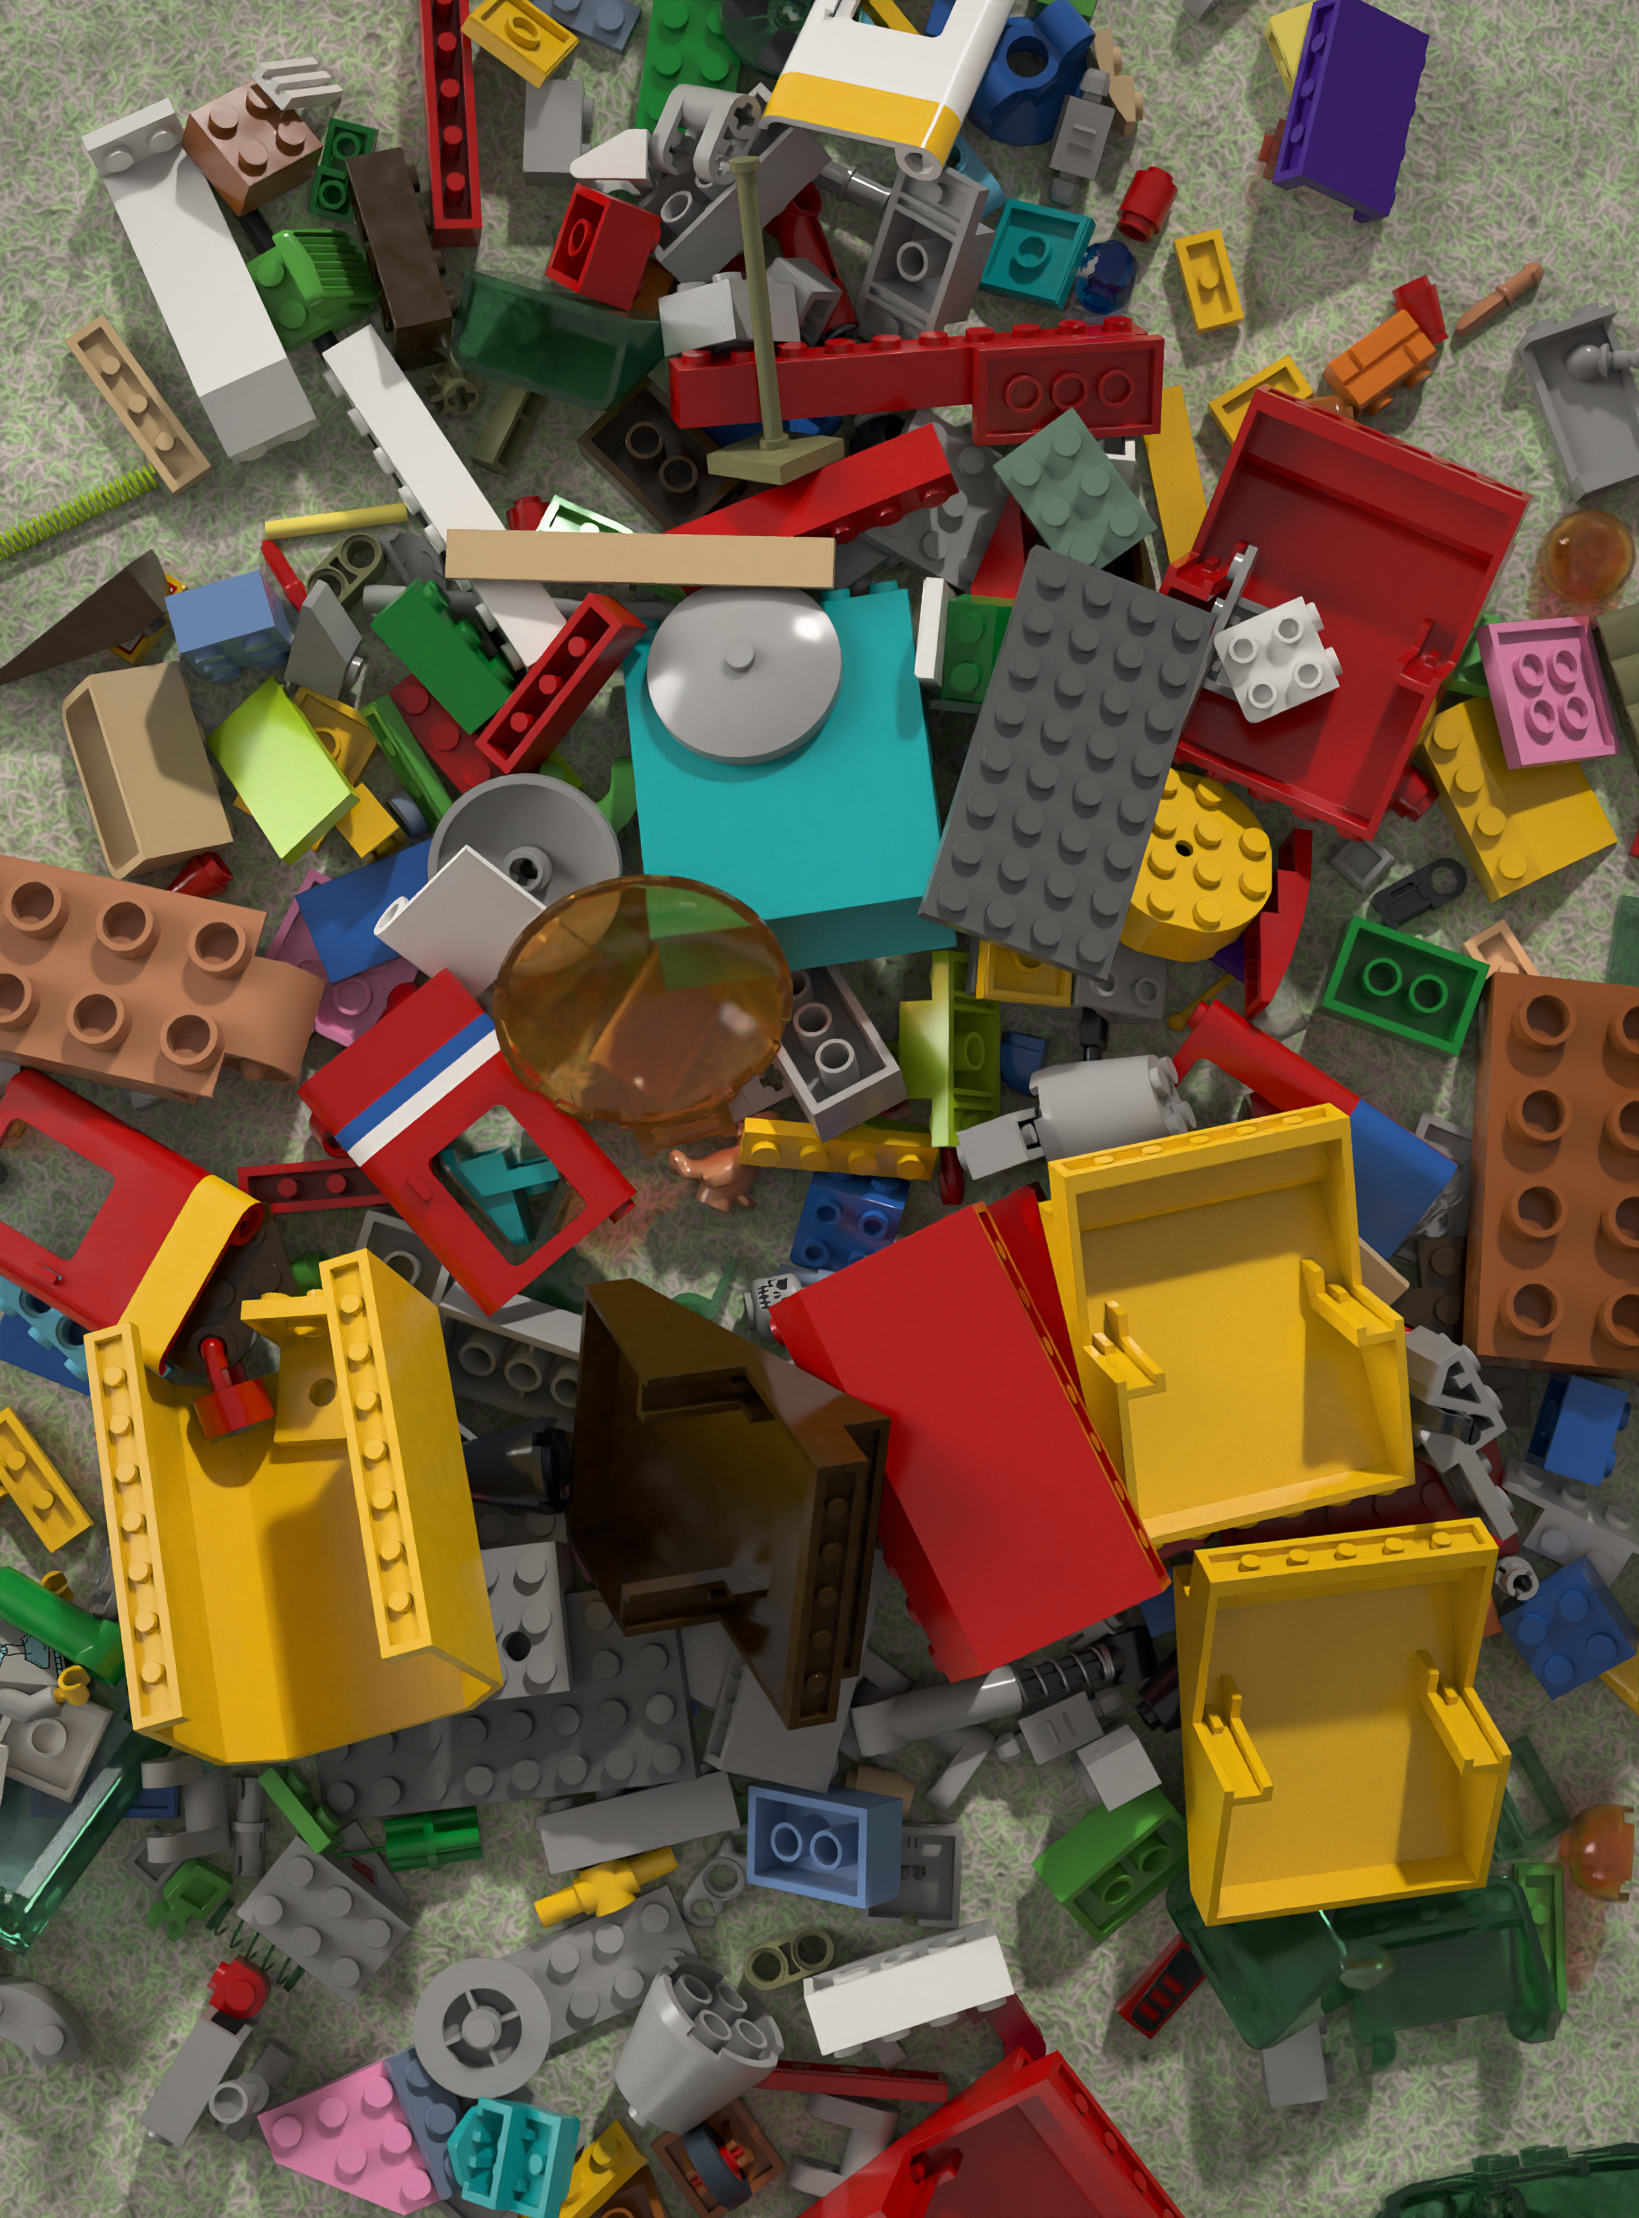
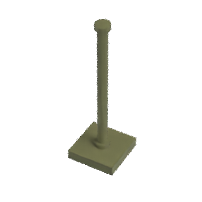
[706,156,845,485]

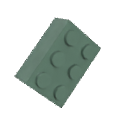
[993,407,1158,570]

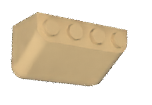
[62,661,234,880]

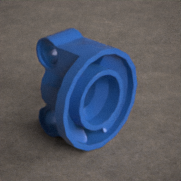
[967,0,1096,147]

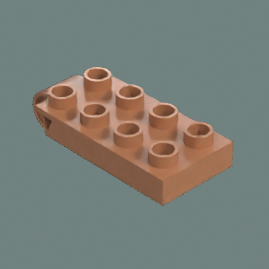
[0,854,327,1105]

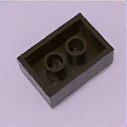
[577,374,748,534]

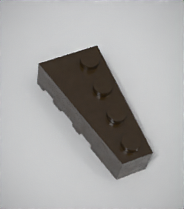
[345,147,459,372]

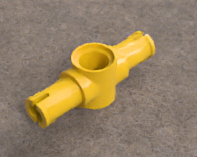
[534,1845,679,1929]

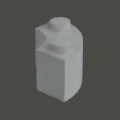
[0,1974,93,2070]

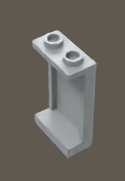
[1517,302,1639,504]

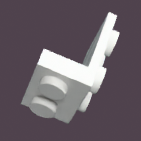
[1214,596,1343,723]

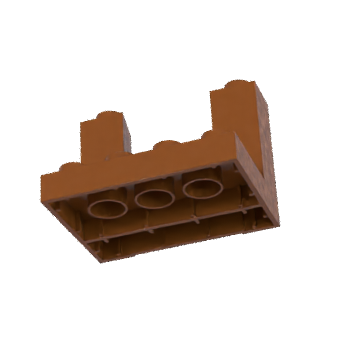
[1462,971,1639,1381]

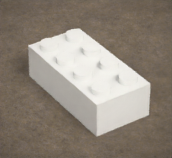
[803,1918,1015,2058]

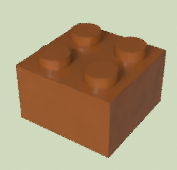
[181,79,323,218]

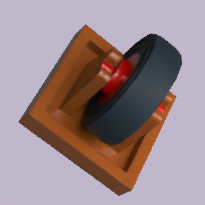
[650,2096,787,2218]

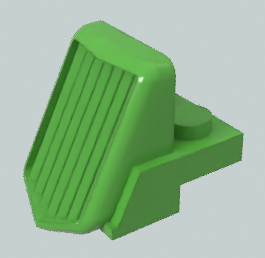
[246,227,379,353]

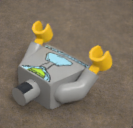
[0,1571,90,1723]

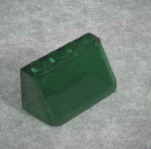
[451,269,666,411]

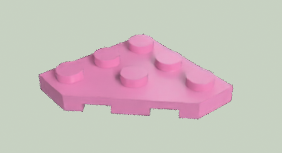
[257,2054,442,2216]

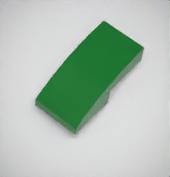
[307,118,379,224]

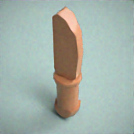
[1456,262,1544,337]

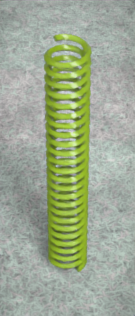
[0,462,160,563]

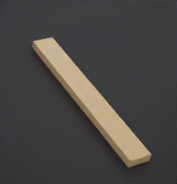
[445,529,836,590]

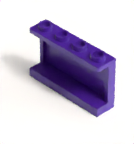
[1272,0,1430,223]

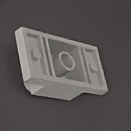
[853,153,997,343]

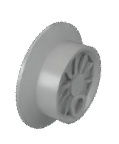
[413,1957,552,2099]

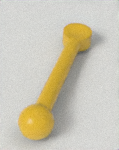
[1168,973,1235,1031]

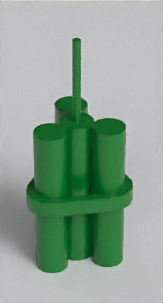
[336,1805,483,1873]

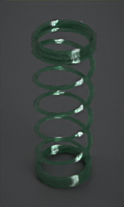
[205,1897,306,1993]

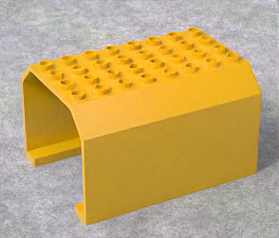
[83,1248,504,1766]

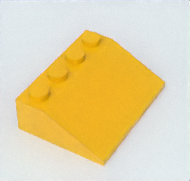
[1416,696,1618,904]

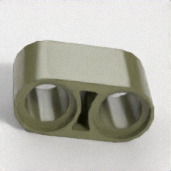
[305,532,387,613]
[744,1925,836,1991]

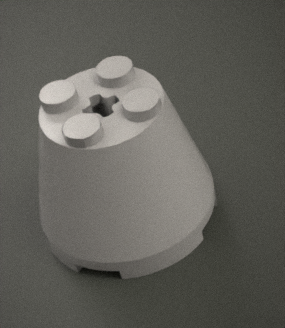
[1029,1054,1196,1162]
[610,1956,784,2136]

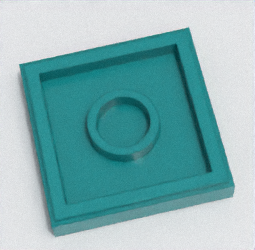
[978,198,1096,311]

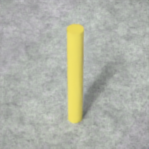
[265,502,409,541]

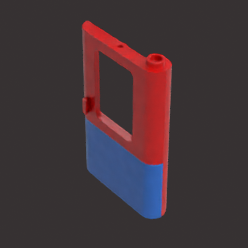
[1172,998,1458,1262]

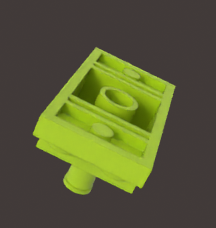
[883,950,1000,1149]

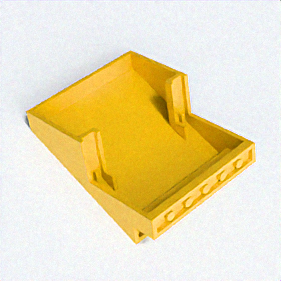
[1038,1103,1415,1550]
[1173,1517,1512,1927]

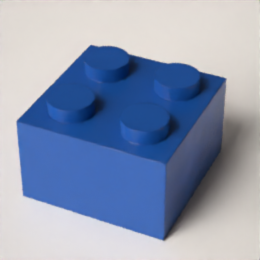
[1525,1372,1631,1487]
[1498,1555,1639,1701]

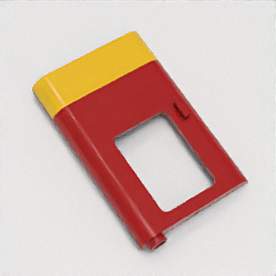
[0,1068,265,1376]

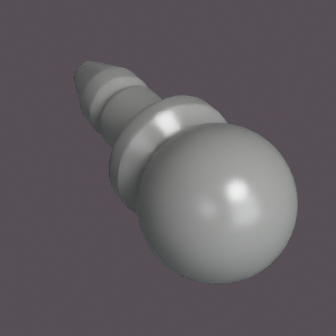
[1565,342,1639,381]

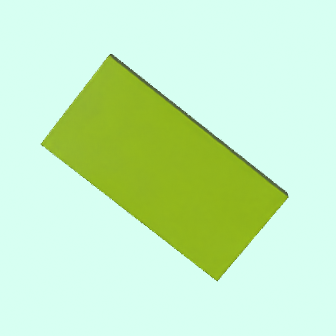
[205,675,361,866]

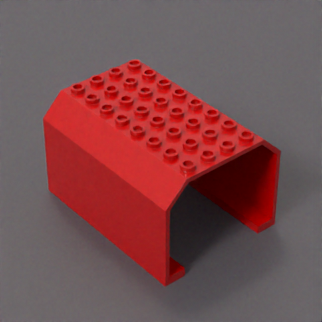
[768,1181,1214,1684]

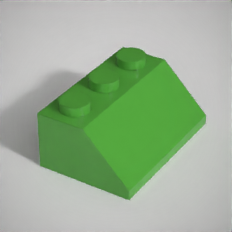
[1031,1786,1189,1944]

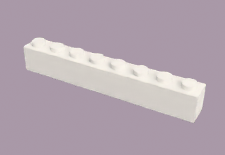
[322,324,567,674]

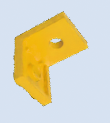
[240,1289,347,1447]

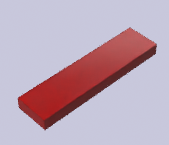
[752,2060,948,2103]

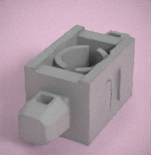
[1045,67,1116,206]
[993,1684,1125,1766]

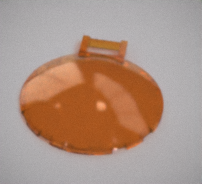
[493,874,793,1160]

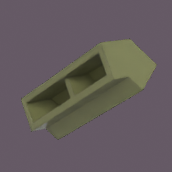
[471,352,560,477]

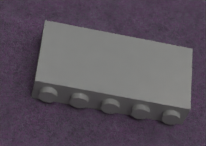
[702,1548,890,1794]

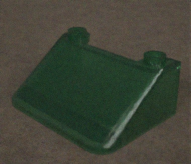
[1166,1864,1397,2050]
[1332,1875,1560,2076]

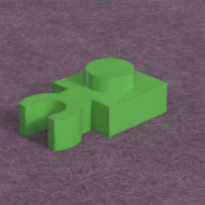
[147,1857,234,1942]

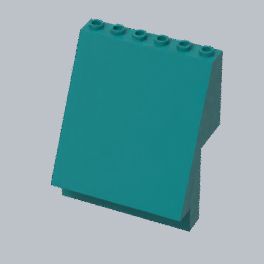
[622,580,959,990]

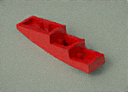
[1243,828,1313,1020]

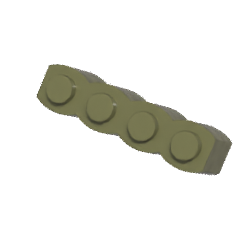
[1590,603,1639,777]

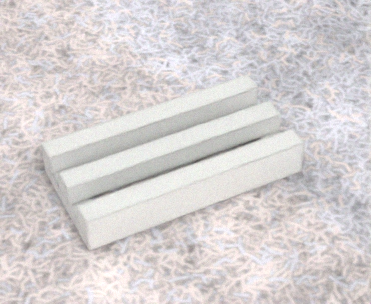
[251,57,343,110]

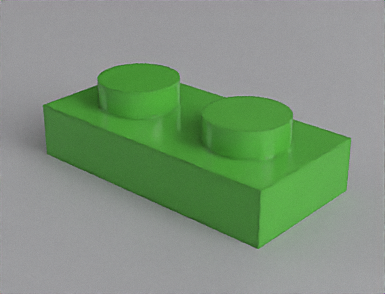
[257,1766,346,1855]

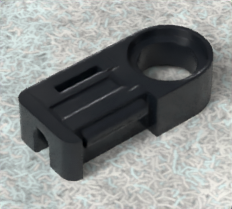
[1370,858,1468,931]

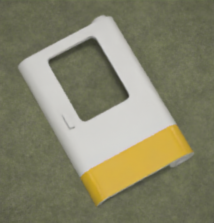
[758,0,1016,181]

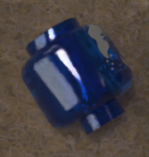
[1072,240,1140,315]

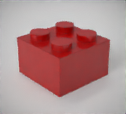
[545,182,662,311]

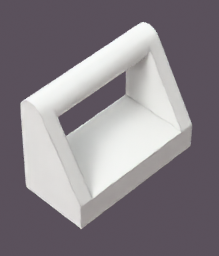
[570,129,662,196]

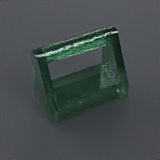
[1492,1735,1573,1862]

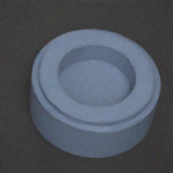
[386,789,428,838]

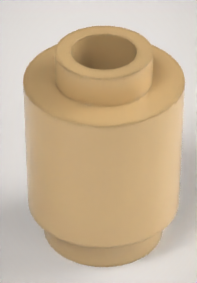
[843,1763,915,1820]

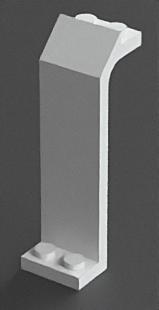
[81,98,321,465]

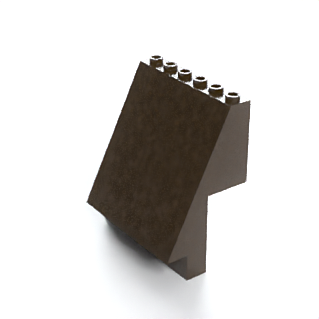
[566,1278,891,1731]

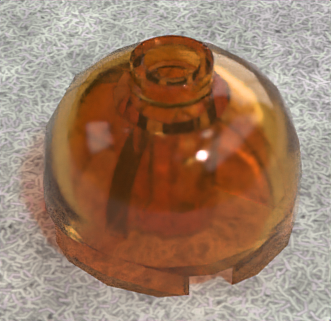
[1538,509,1637,606]
[1559,1803,1634,1905]

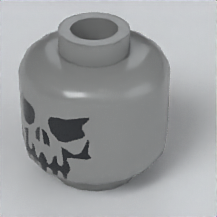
[743,1273,806,1340]

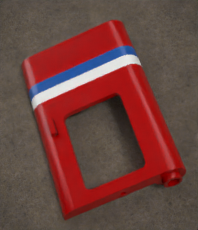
[296,968,638,1318]

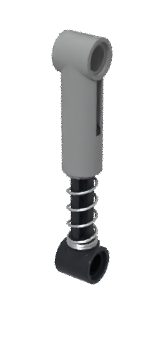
[850,1625,1159,1757]

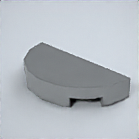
[376,531,447,591]

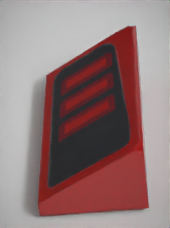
[1114,1933,1215,2040]

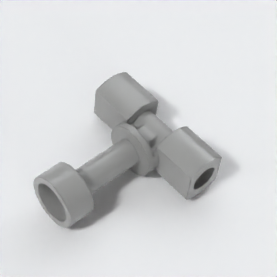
[209,2038,299,2142]

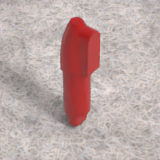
[260,540,307,613]
[938,1147,964,1205]

